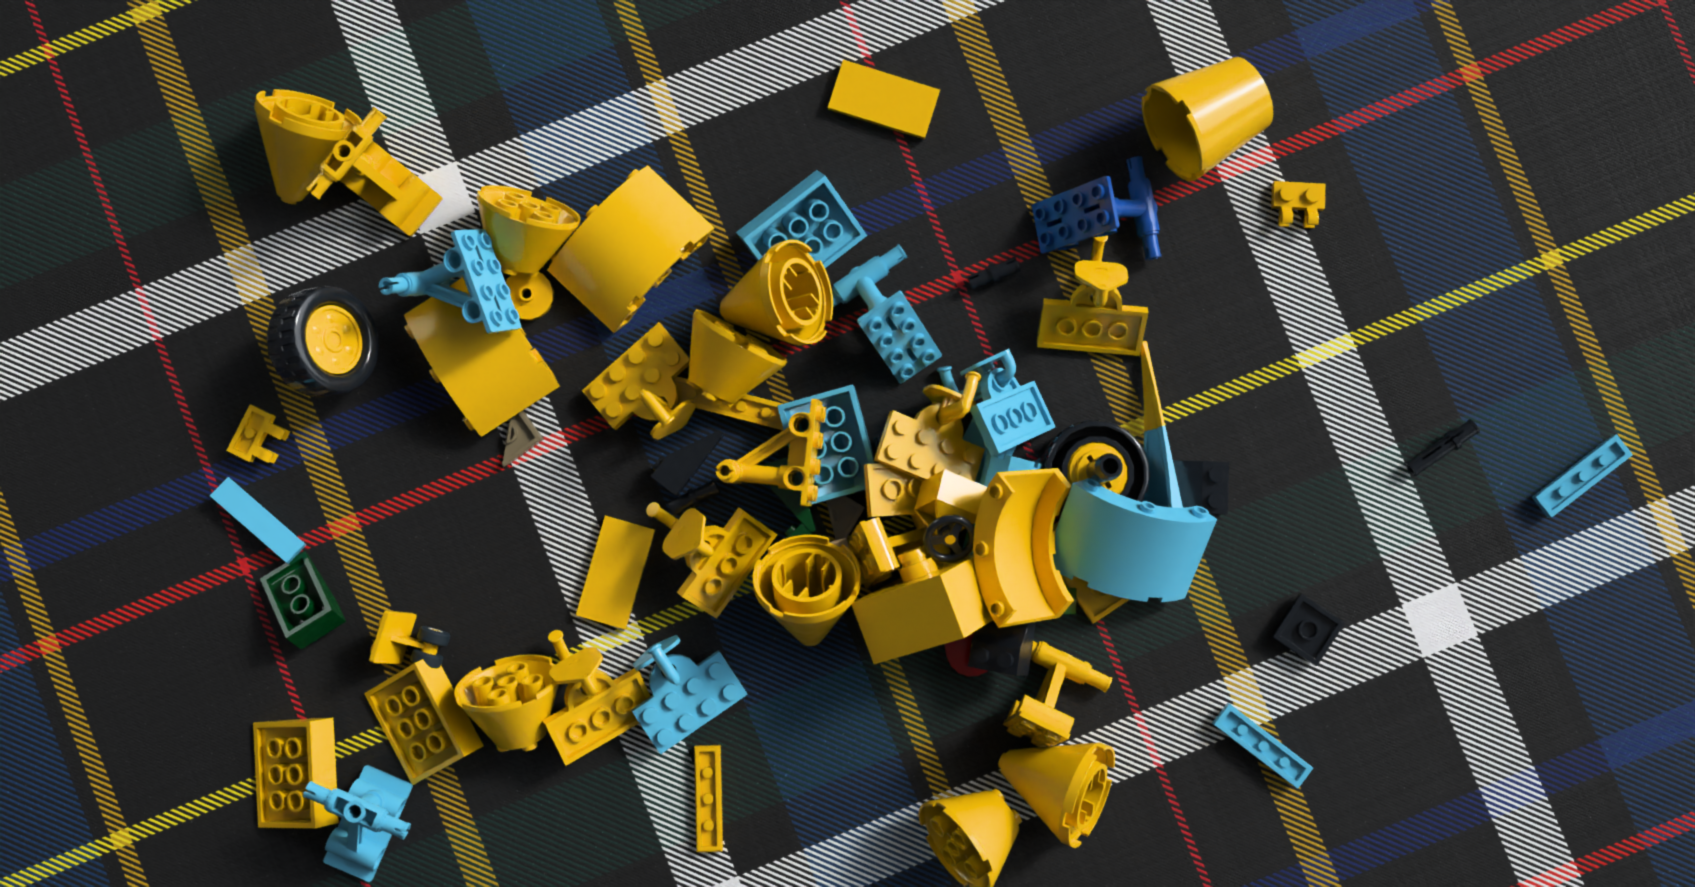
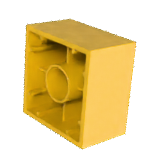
[851,545,993,664]

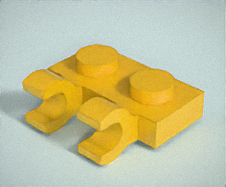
[1271,181,1326,228]
[226,404,290,464]

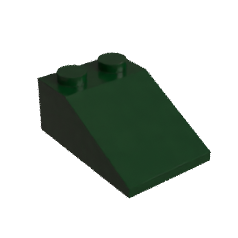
[260,551,346,649]

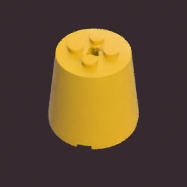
[1142,57,1273,181]

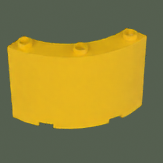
[547,165,714,333]
[404,277,560,437]
[973,468,1074,628]

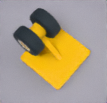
[369,611,450,669]

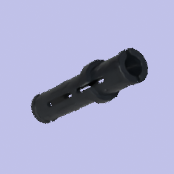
[1405,419,1480,477]

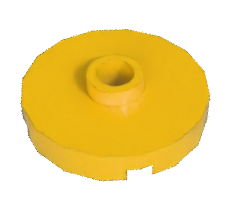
[505,272,554,321]

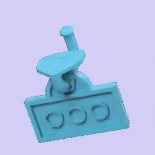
[937,349,1055,457]
[631,635,748,754]

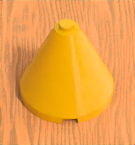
[254,89,362,204]
[720,240,833,346]
[753,535,861,646]
[998,742,1115,848]

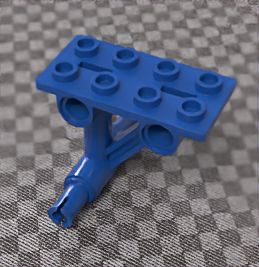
[1032,156,1162,260]

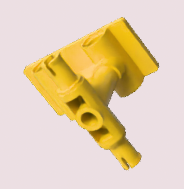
[305,106,443,237]
[716,399,826,506]
[847,515,951,589]
[1003,641,1112,747]

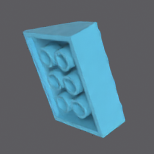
[736,170,867,268]
[777,384,876,504]

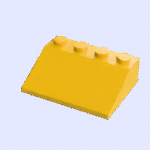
[364,659,484,785]
[253,718,339,829]

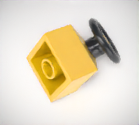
[914,469,987,563]

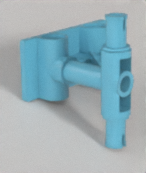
[379,229,521,334]
[832,244,942,384]
[303,765,413,882]

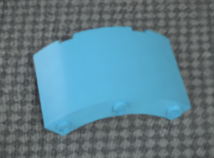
[1053,479,1217,602]

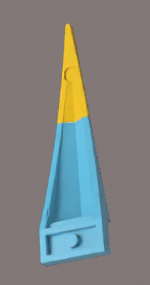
[1141,341,1183,508]

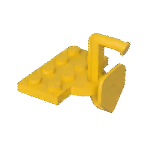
[1037,236,1148,356]
[582,322,696,440]
[874,371,985,482]
[646,502,777,619]
[543,630,650,766]

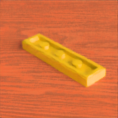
[694,745,723,852]

